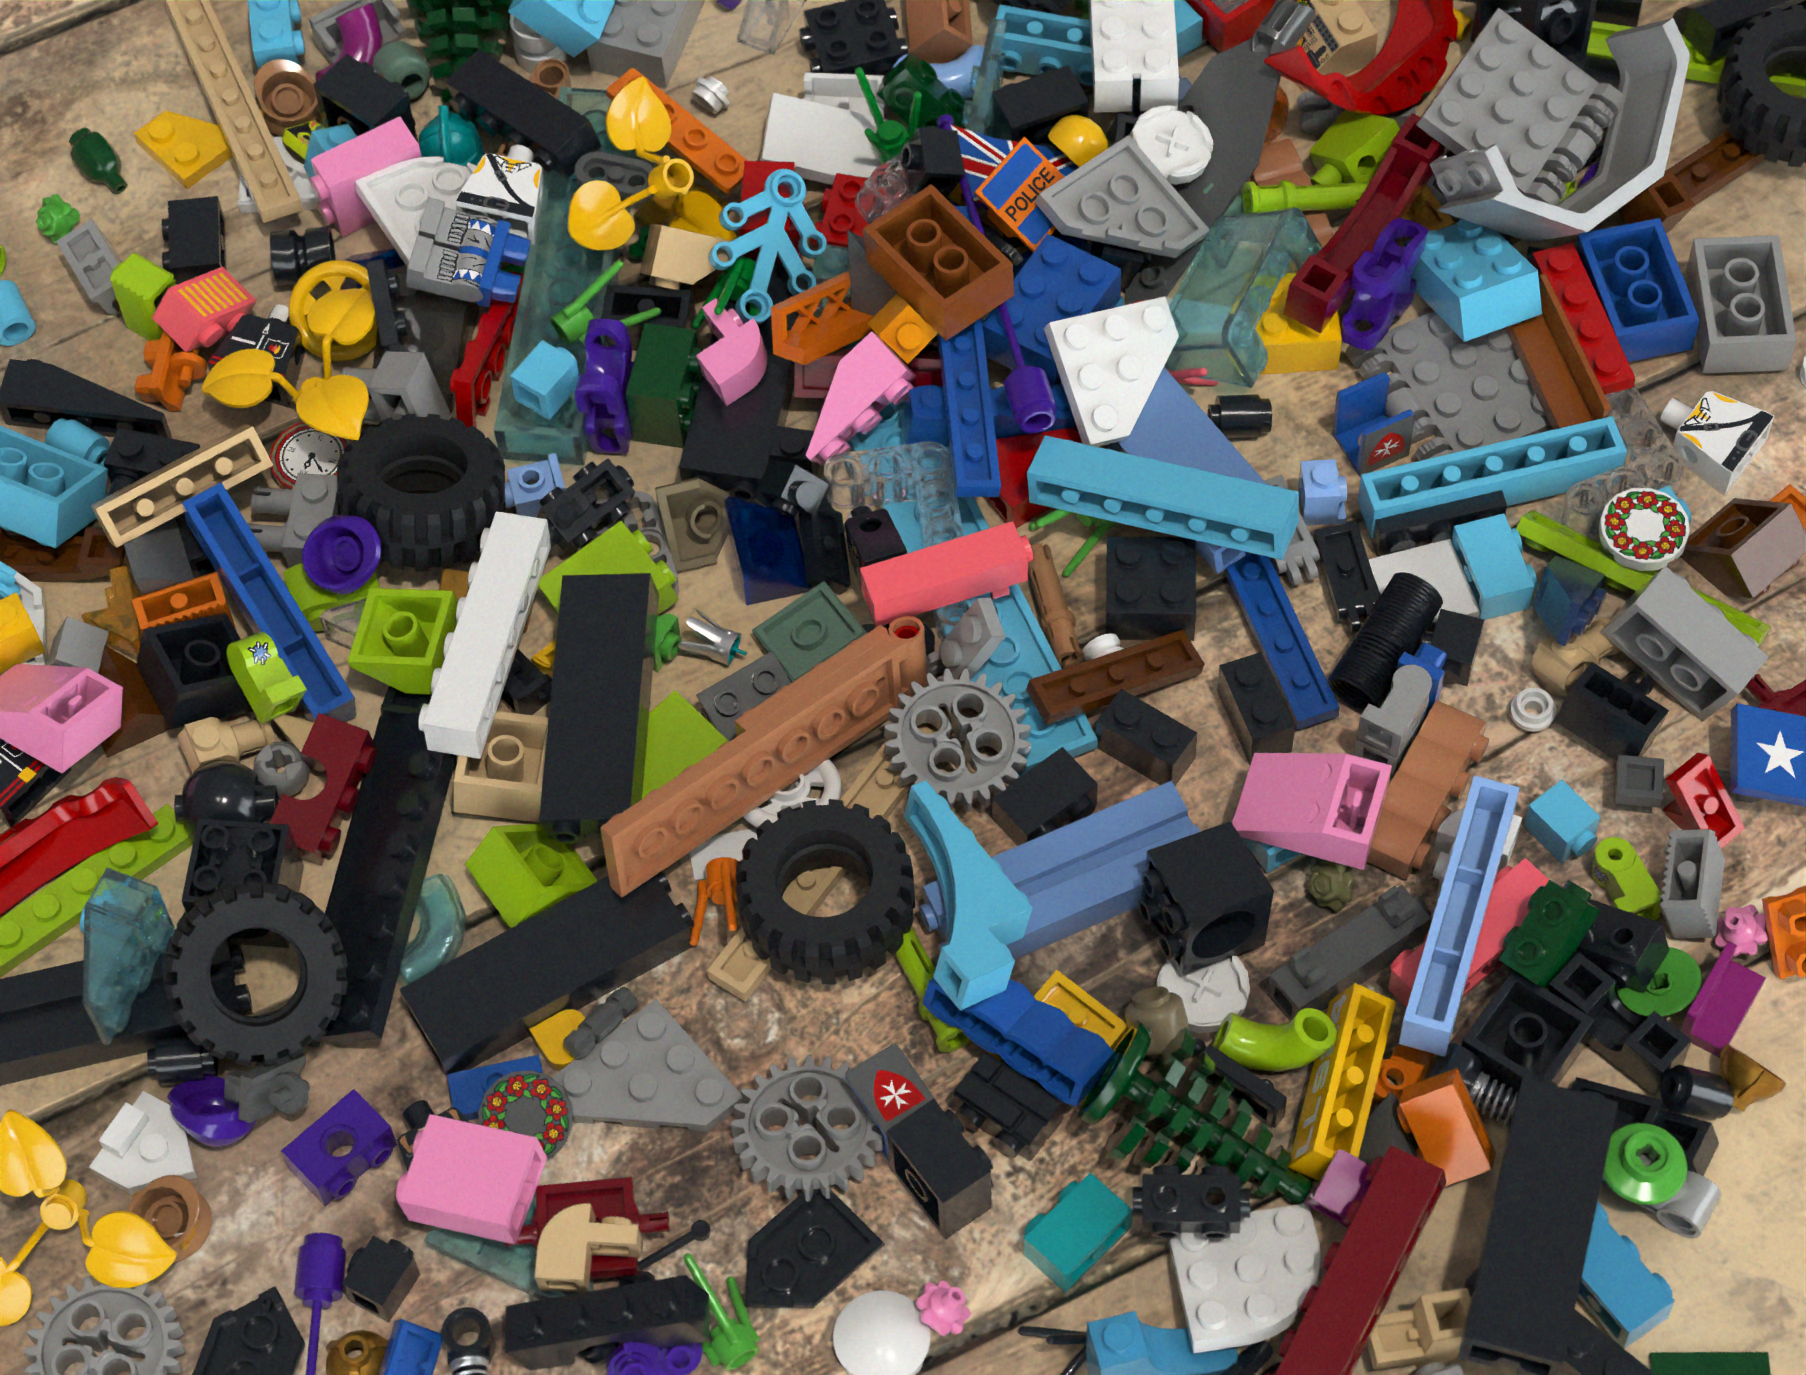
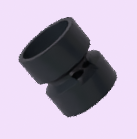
[270,226,336,286]

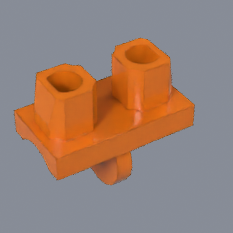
[134,330,208,412]
[1762,886,1806,979]

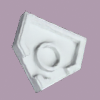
[89,1091,197,1195]

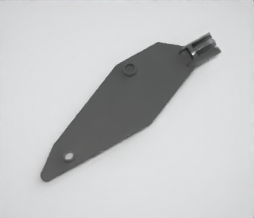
[1125,0,1316,305]

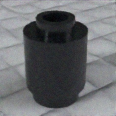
[1207,394,1272,438]
[147,1036,218,1086]
[1660,1065,1734,1121]

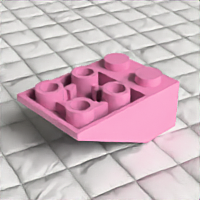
[806,331,917,465]
[0,664,123,773]
[1232,753,1392,870]

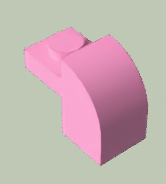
[696,298,767,406]

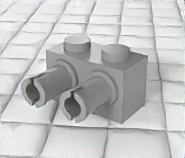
[341,351,451,425]
[247,473,339,568]

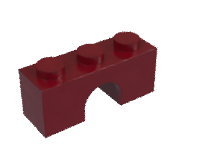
[270,713,377,866]

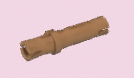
[1028,543,1083,668]

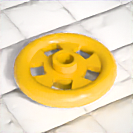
[288,260,381,361]

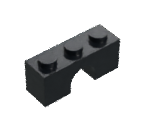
[1548,952,1692,1095]

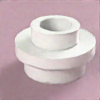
[692,77,730,114]
[1510,688,1556,732]

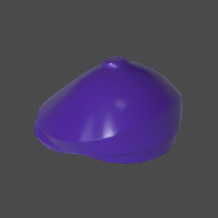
[302,515,381,595]
[167,1076,257,1148]

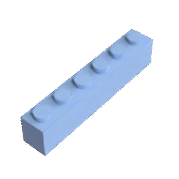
[1399,775,1520,1057]

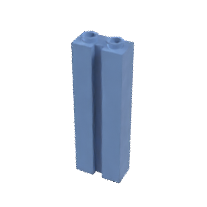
[1106,367,1268,574]
[919,781,1200,960]

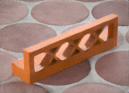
[771,270,874,365]

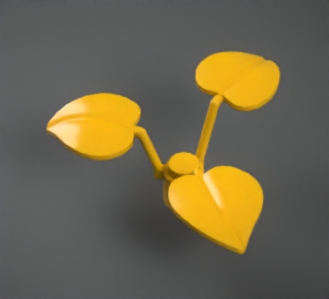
[567,77,737,251]
[202,288,376,440]
[0,1109,177,1327]

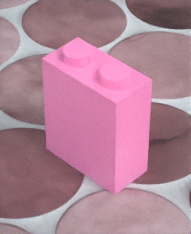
[310,116,422,237]
[396,1114,547,1245]

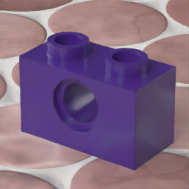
[281,1089,397,1206]

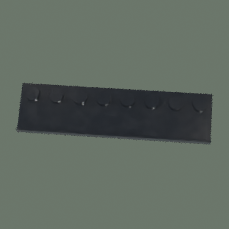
[308,712,457,1048]

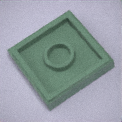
[752,582,867,683]

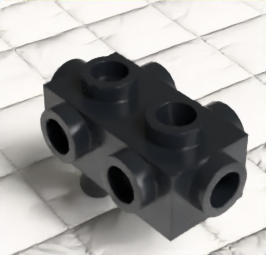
[536,458,635,552]
[1133,1165,1250,1240]

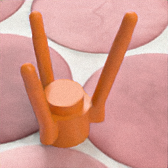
[689,857,739,946]

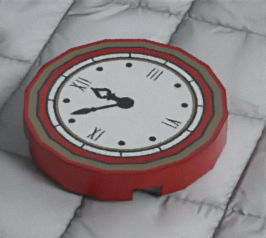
[269,422,352,489]

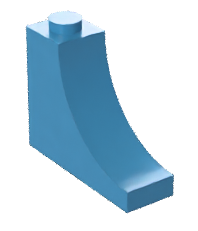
[1086,1311,1238,1375]

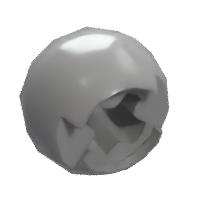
[253,741,310,798]

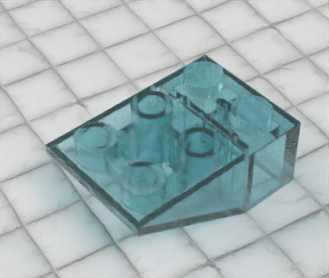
[83,867,175,1045]

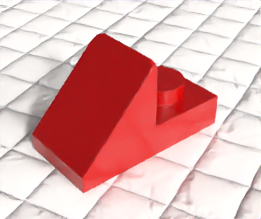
[1663,752,1746,849]

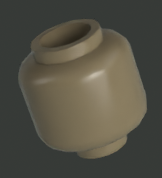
[1124,986,1191,1060]

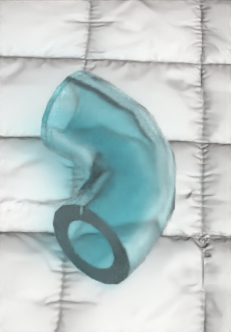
[399,874,466,984]

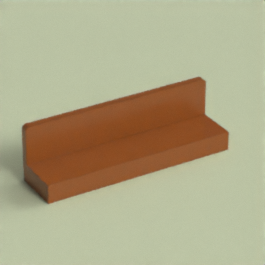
[1505,274,1610,430]

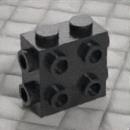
[799,0,909,76]

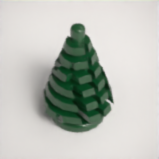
[406,0,513,126]
[1077,1021,1313,1205]

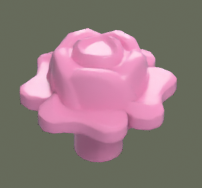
[1715,904,1768,957]
[916,1281,971,1336]

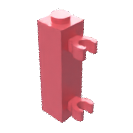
[860,521,1033,627]

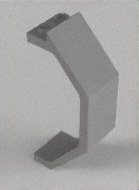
[1429,18,1690,243]

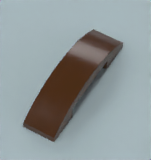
[0,527,128,582]

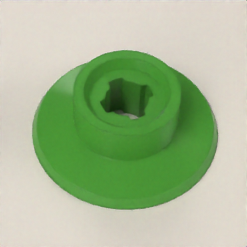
[1617,947,1702,1017]
[1603,1123,1687,1205]

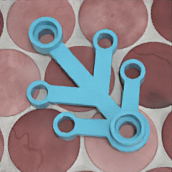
[708,169,827,325]

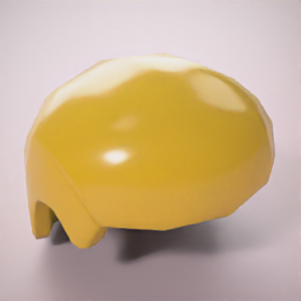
[1048,115,1108,167]

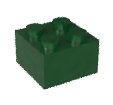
[626,323,703,448]

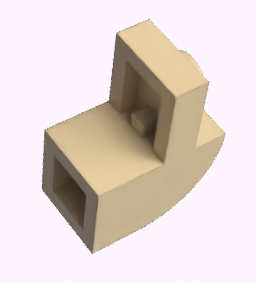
[534,1203,642,1292]
[1367,1288,1471,1370]

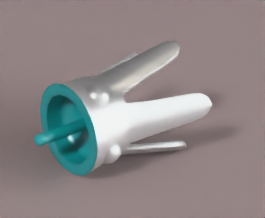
[678,609,747,665]

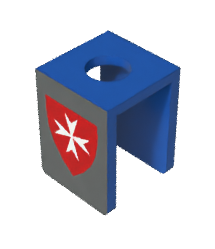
[1332,372,1415,477]
[845,1044,940,1161]

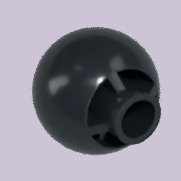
[174,761,279,840]

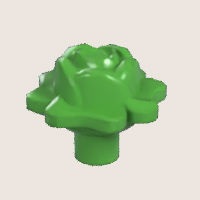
[36,194,80,245]

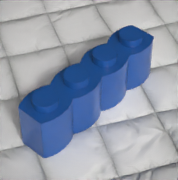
[901,384,1078,452]
[922,978,1114,1106]

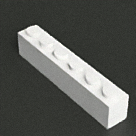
[418,511,551,759]

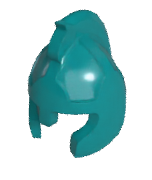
[418,105,485,167]

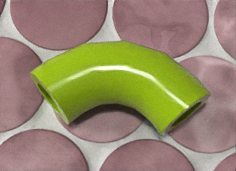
[1212,1008,1337,1072]

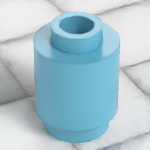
[45,418,110,467]

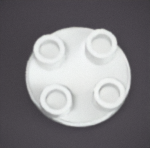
[833,1290,931,1375]

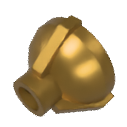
[1720,1043,1787,1112]
[326,1330,389,1375]

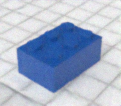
[1575,218,1700,362]
[982,234,1121,385]

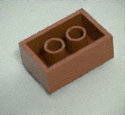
[863,184,1014,340]

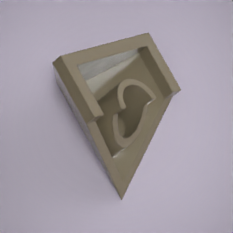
[655,478,743,572]

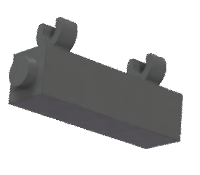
[1268,885,1431,1020]

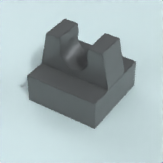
[1614,755,1664,808]

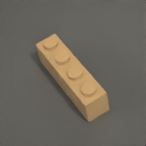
[90,424,273,548]

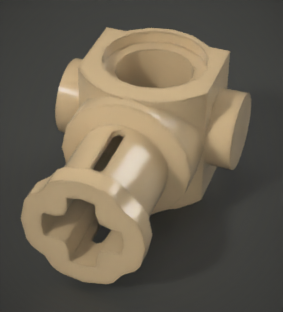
[1532,617,1621,698]
[177,715,275,773]

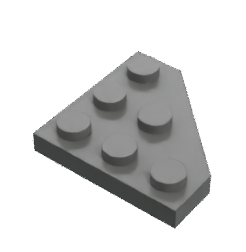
[1034,135,1210,258]
[552,999,744,1132]

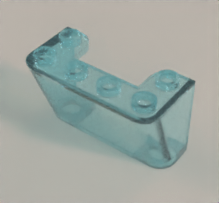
[1164,207,1323,388]

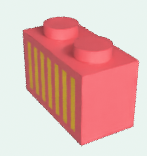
[152,267,257,352]

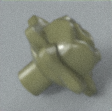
[1309,859,1355,911]

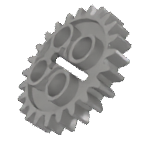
[884,669,1032,812]
[731,1055,884,1201]
[23,1276,186,1375]

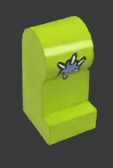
[227,632,307,724]
[1591,837,1662,920]

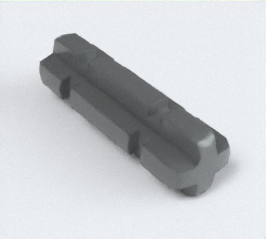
[563,987,638,1059]

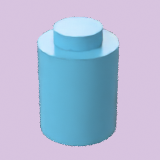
[0,280,36,346]

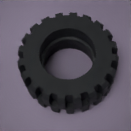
[1717,5,1806,167]
[337,414,505,572]
[735,799,915,984]
[163,880,348,1066]

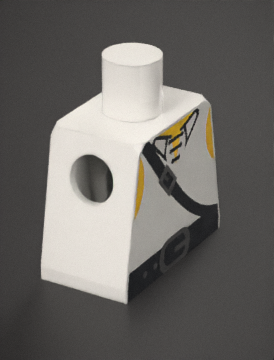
[455,145,544,245]
[1660,391,1774,496]

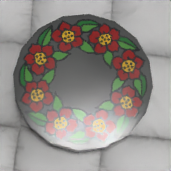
[478,1070,574,1159]

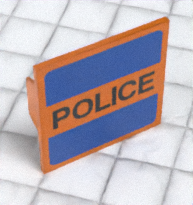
[973,136,1064,252]

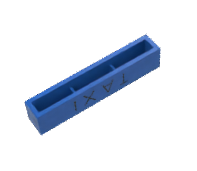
[182,482,357,723]

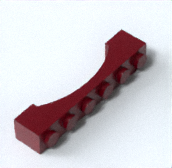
[1283,113,1445,333]

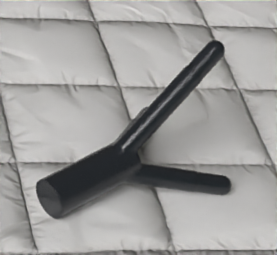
[1018,1326,1087,1375]

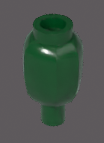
[69,128,128,194]

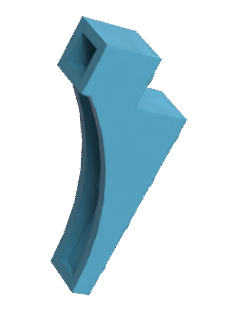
[903,780,1033,1011]

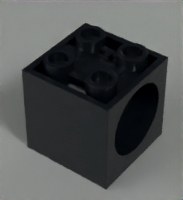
[1470,0,1597,62]
[182,818,304,948]
[1138,821,1274,975]

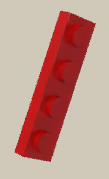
[1531,242,1635,395]

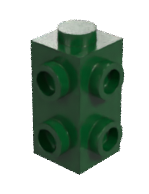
[876,53,969,129]
[1499,880,1601,989]

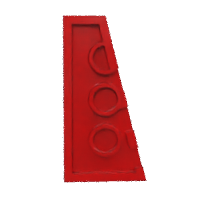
[450,271,527,428]

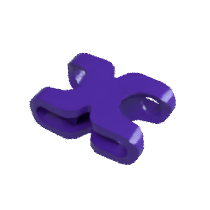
[1340,218,1428,350]
[574,319,634,455]

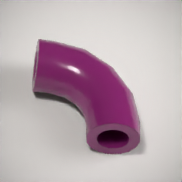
[315,2,383,81]

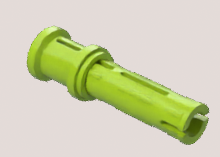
[1242,180,1370,220]
[896,926,972,1053]

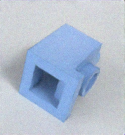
[505,453,566,517]
[1298,459,1347,526]

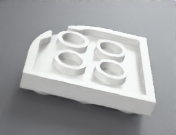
[355,157,476,267]
[1167,1204,1321,1353]

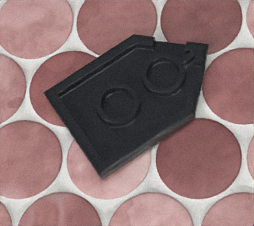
[745,1188,884,1308]
[192,1286,306,1375]

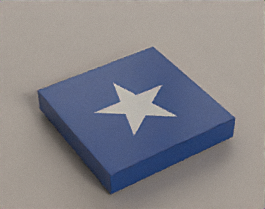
[1731,703,1806,807]

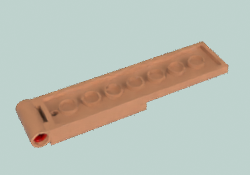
[600,616,928,897]

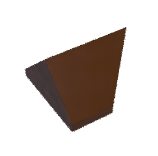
[99,645,170,758]

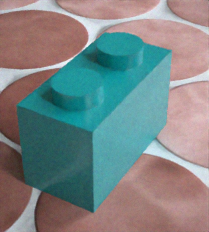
[1023,1172,1133,1293]

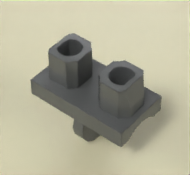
[224,1053,310,1123]

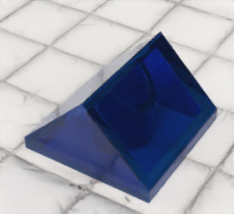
[724,496,813,606]

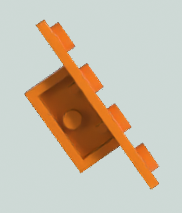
[606,68,748,193]

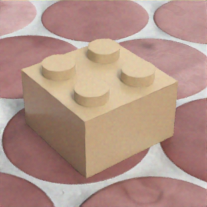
[453,711,549,823]

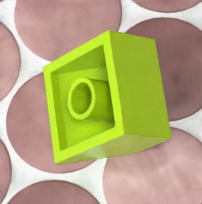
[347,588,458,695]
[465,824,597,928]

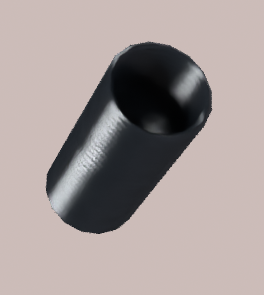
[1328,572,1443,710]

